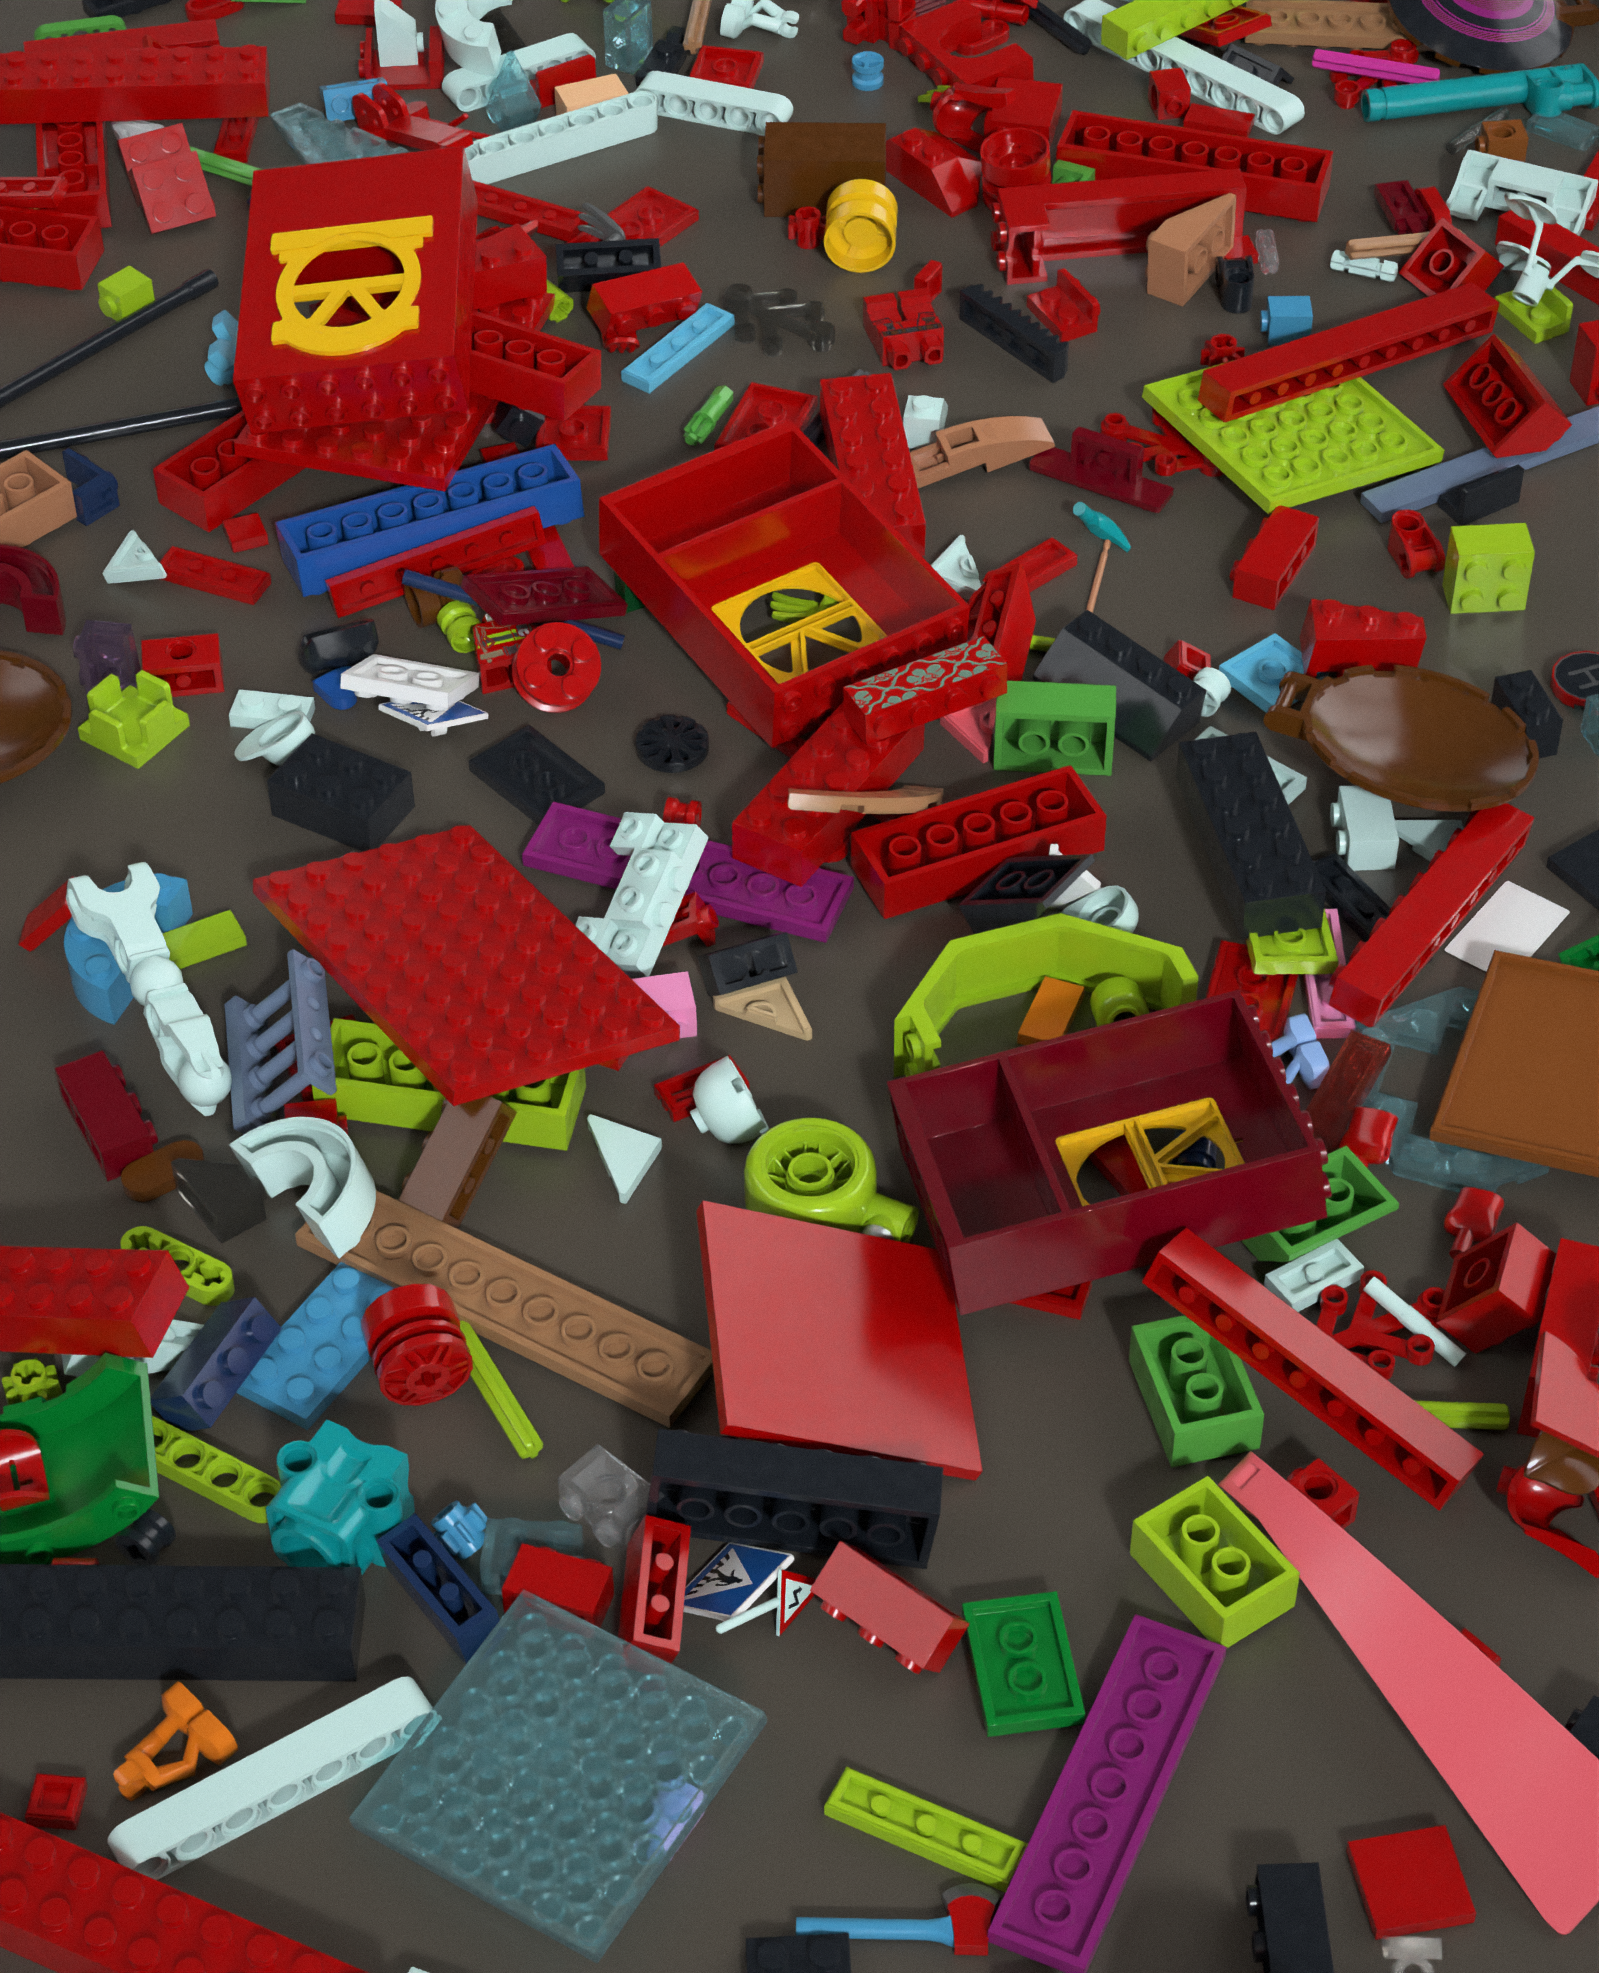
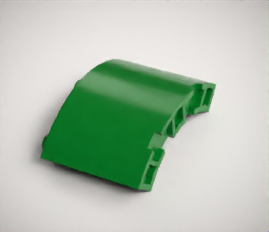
[0,1353,159,1565]

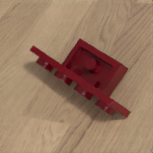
[1029,426,1174,513]

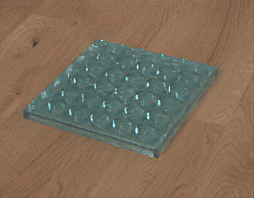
[349,1589,767,1964]

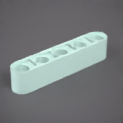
[442,33,596,112]
[635,71,793,135]

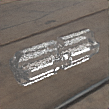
[1255,229,1279,275]

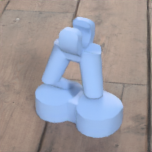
[1271,1013,1331,1090]

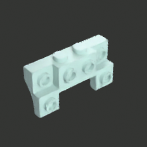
[1446,149,1599,236]
[575,812,709,978]

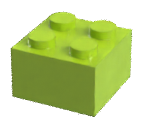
[1442,523,1535,614]

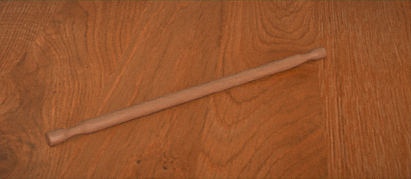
[1086,539,1111,613]

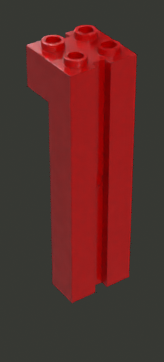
[991,168,1247,285]

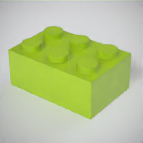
[1130,1476,1300,1648]

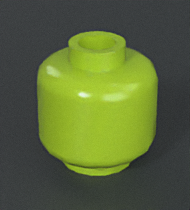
[1090,976,1149,1027]

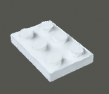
[340,654,479,711]

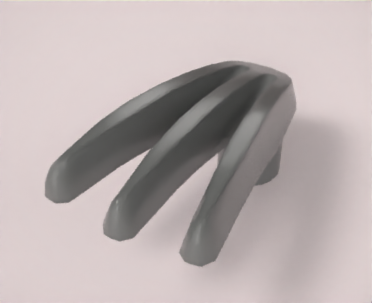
[578,203,626,241]

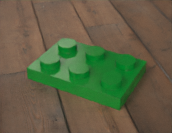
[961,1591,1085,1737]

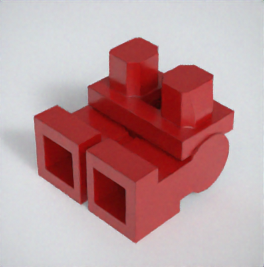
[841,0,916,52]

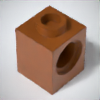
[1475,119,1529,163]

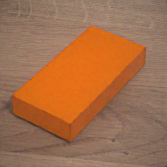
[1017,976,1085,1045]

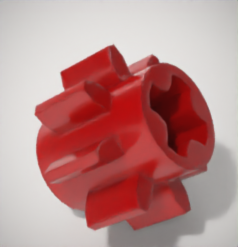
[788,206,826,249]
[1200,334,1245,367]

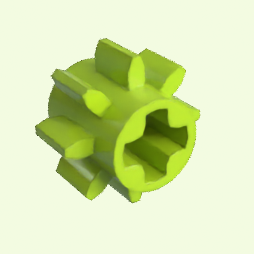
[2,1358,62,1405]

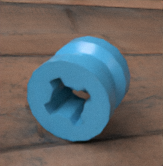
[852,51,884,91]

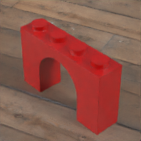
[898,0,1034,88]

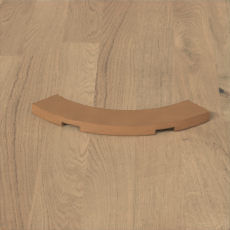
[787,785,943,814]

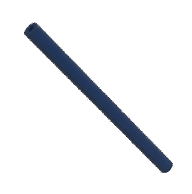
[402,569,625,650]

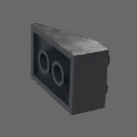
[958,854,1095,934]

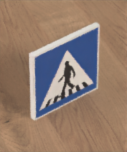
[378,701,488,737]
[683,1543,795,1621]

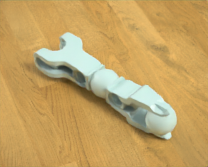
[66,862,232,1116]

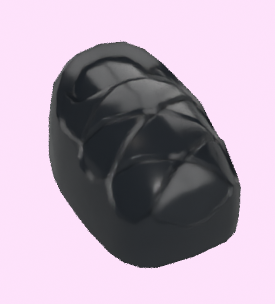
[297,619,379,676]

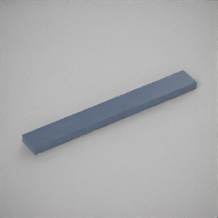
[1360,406,1599,523]

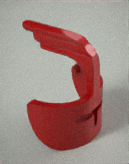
[0,1429,50,1512]

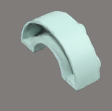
[435,0,513,75]
[229,1117,376,1259]

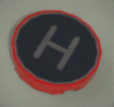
[1550,651,1599,712]

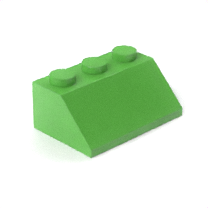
[1242,1146,1399,1262]

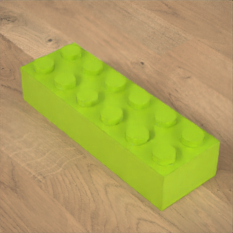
[312,1018,586,1151]

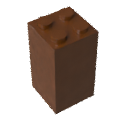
[757,122,886,217]

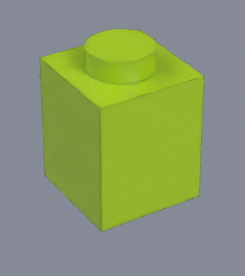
[97,265,155,321]

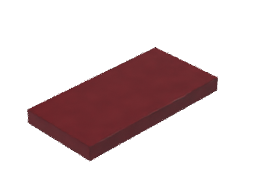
[461,566,628,626]

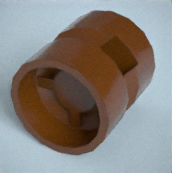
[404,566,472,628]

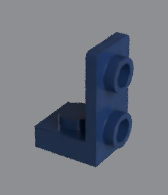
[62,448,120,526]

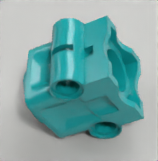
[266,1419,415,1576]

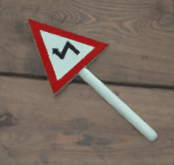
[716,1568,816,1637]

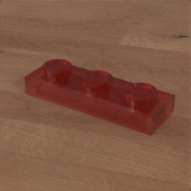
[1306,1030,1392,1154]

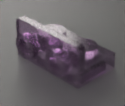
[73,620,141,695]

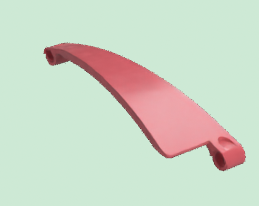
[1218,1451,1599,1935]

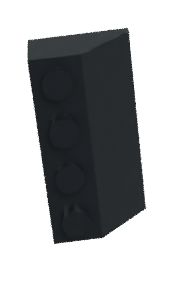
[1032,610,1206,762]

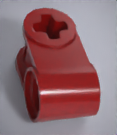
[1387,509,1445,579]

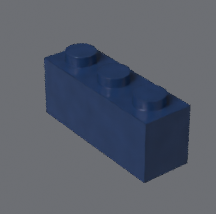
[150,1297,282,1432]
[376,1513,507,1666]

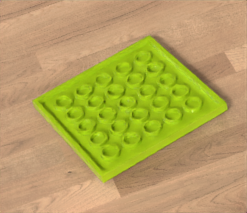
[1142,362,1445,514]

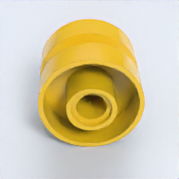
[824,179,898,273]

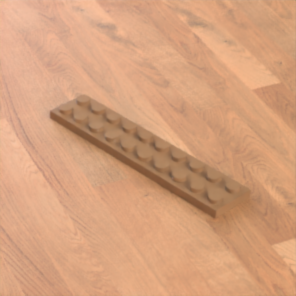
[295,1190,714,1428]

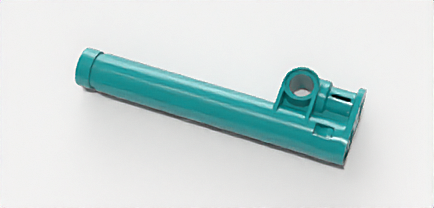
[1360,63,1599,122]

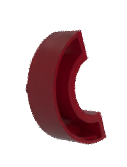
[0,544,66,635]

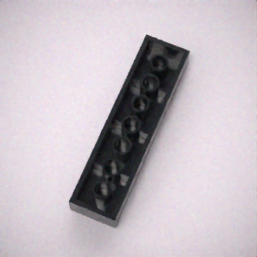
[0,1564,366,1682]

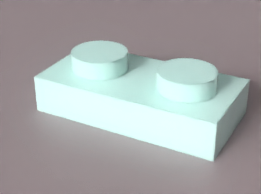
[229,689,315,729]
[1264,1239,1364,1312]

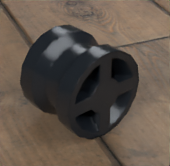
[115,1509,176,1565]

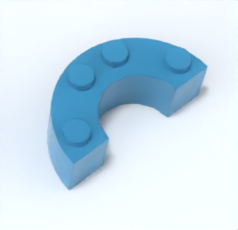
[64,873,193,1025]

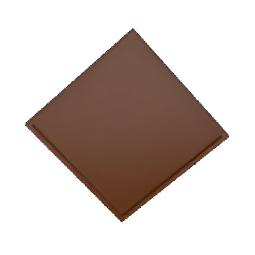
[1430,950,1599,1178]

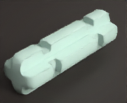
[1330,250,1398,282]

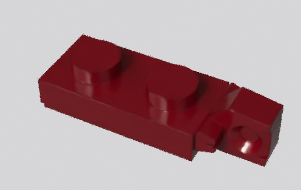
[1374,180,1428,235]

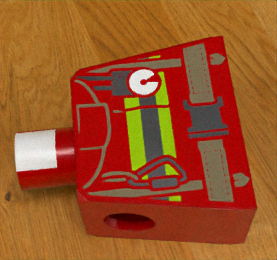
[473,614,552,694]

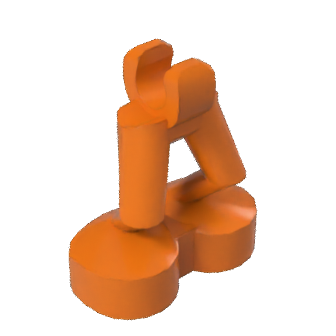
[113,1681,238,1801]

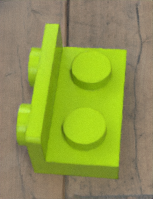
[1495,287,1573,344]

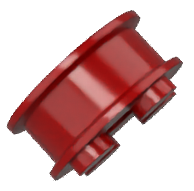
[512,622,601,713]

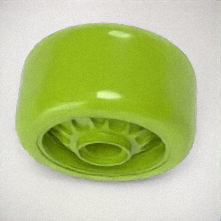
[744,1118,877,1233]

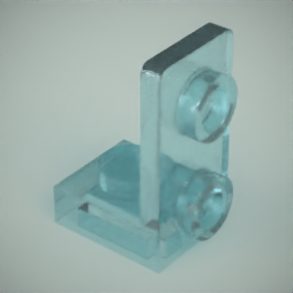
[480,1518,584,1594]

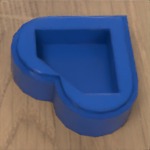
[313,666,357,710]

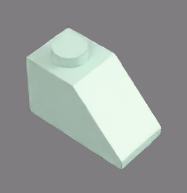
[374,0,424,67]
[903,395,948,452]

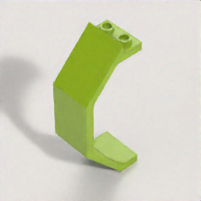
[894,913,1199,1077]

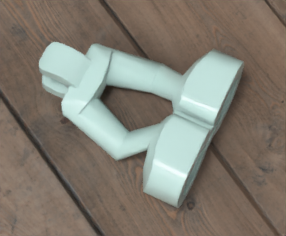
[720,0,799,39]

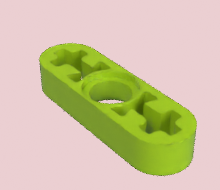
[120,1226,235,1306]

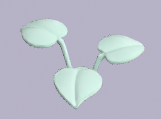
[1496,191,1599,306]

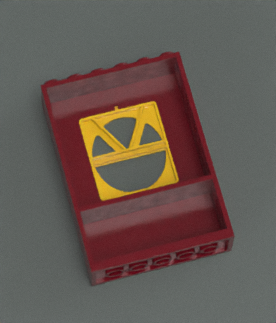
[887,990,1332,1315]

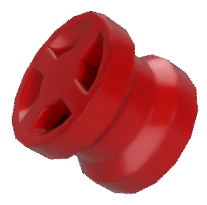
[662,797,702,828]

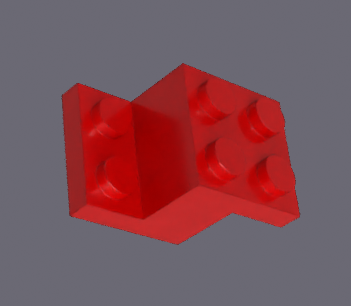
[117,123,216,235]

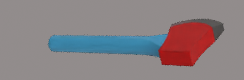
[796,1883,1000,1956]

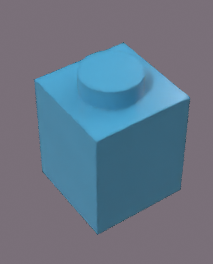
[1260,296,1313,346]

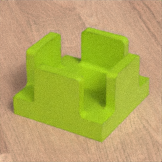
[78,670,190,769]

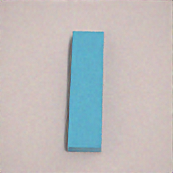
[621,303,735,394]

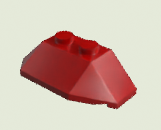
[886,127,982,218]
[967,564,1036,681]

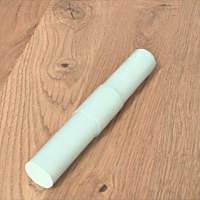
[1363,1277,1467,1367]

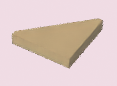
[713,976,812,1041]

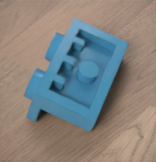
[319,77,388,123]

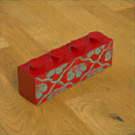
[843,636,1007,745]

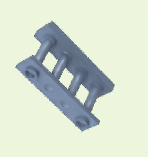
[224,949,337,1134]

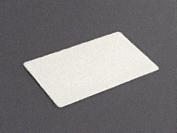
[1444,881,1570,972]

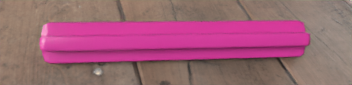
[1312,49,1440,84]

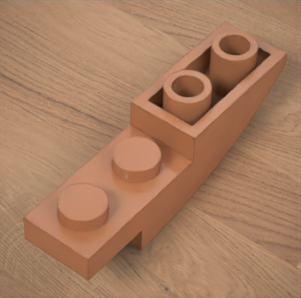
[910,416,1055,489]

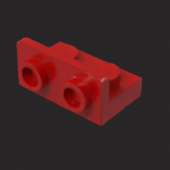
[1026,268,1101,342]

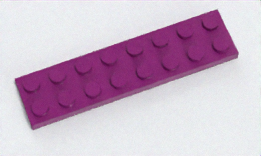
[522,802,854,943]
[987,1614,1227,1973]

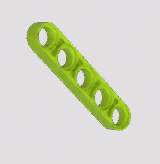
[152,1416,281,1523]

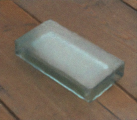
[1526,112,1599,152]

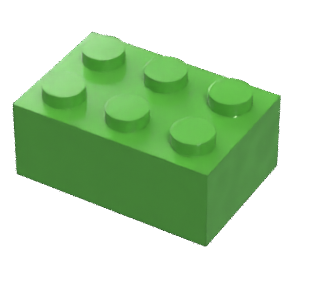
[994,681,1116,776]
[1129,1315,1264,1468]

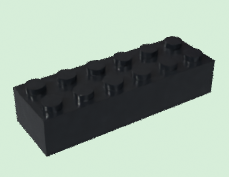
[1176,732,1326,939]
[646,1429,943,1569]

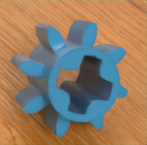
[431,1500,489,1560]

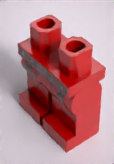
[863,287,944,370]

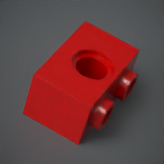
[141,633,224,697]

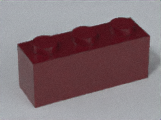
[54,1050,158,1182]

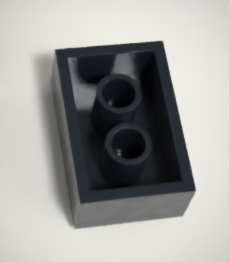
[267,733,415,852]

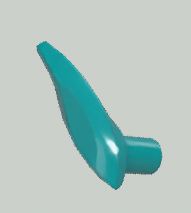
[1073,502,1131,552]

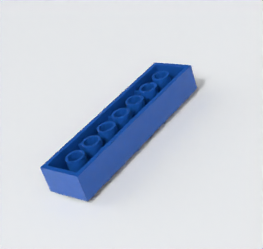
[275,444,585,597]

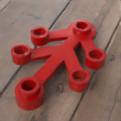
[1329,39,1419,109]
[1100,408,1224,477]
[1316,1270,1445,1380]

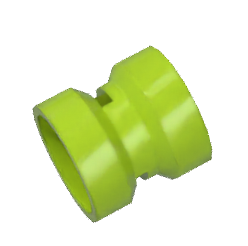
[437,600,481,653]

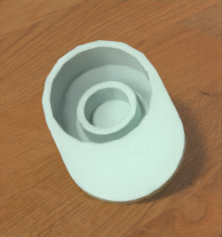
[234,711,315,766]
[1061,885,1139,933]

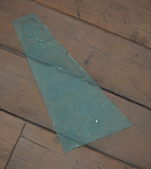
[270,102,408,165]

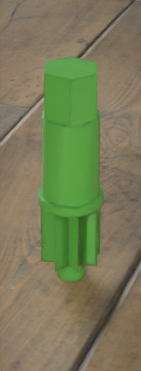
[683,385,733,446]

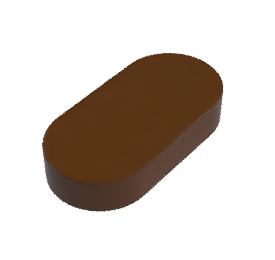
[121,1140,205,1202]

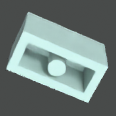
[1330,786,1399,871]

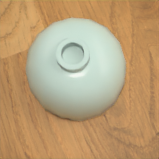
[690,1056,769,1144]

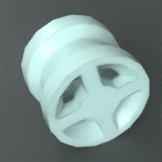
[1193,667,1231,717]

